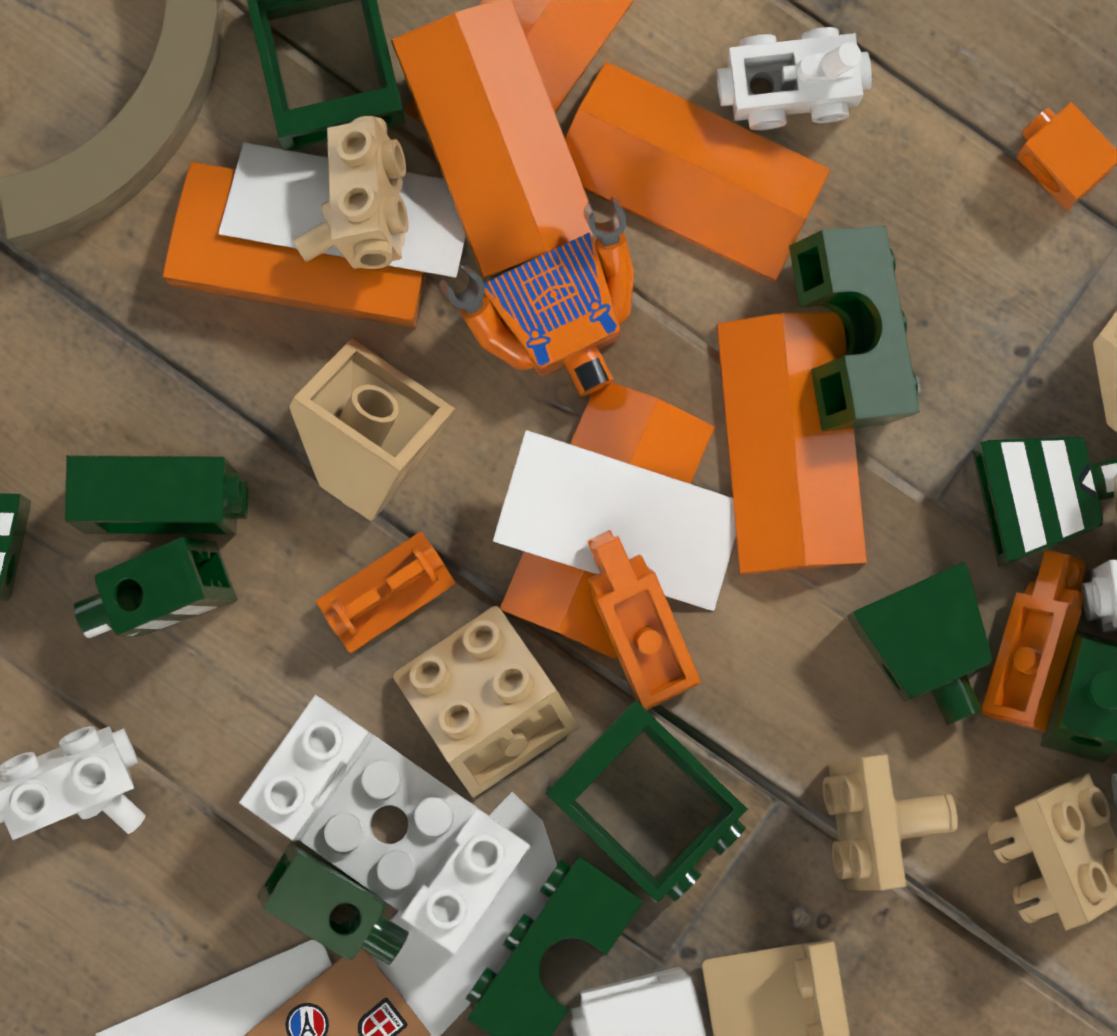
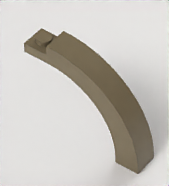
[0,0,224,251]

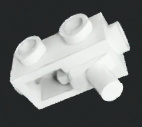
[717,27,872,130]
[0,726,146,840]

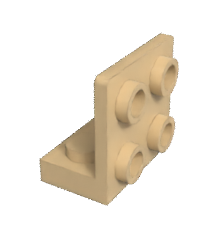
[393,606,579,798]
[702,939,850,1036]

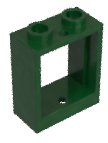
[247,0,406,151]
[65,456,249,535]
[545,700,748,903]

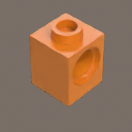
[1016,101,1117,211]

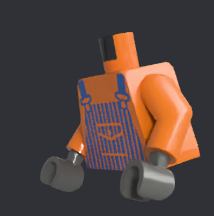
[439,197,635,397]

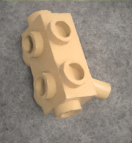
[293,116,408,269]

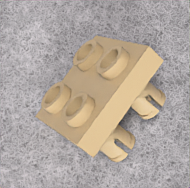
[823,755,958,891]
[988,772,1117,930]

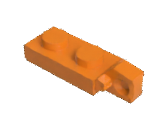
[587,530,701,710]
[981,550,1086,732]

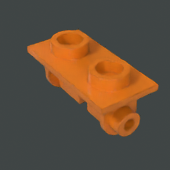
[315,531,456,654]

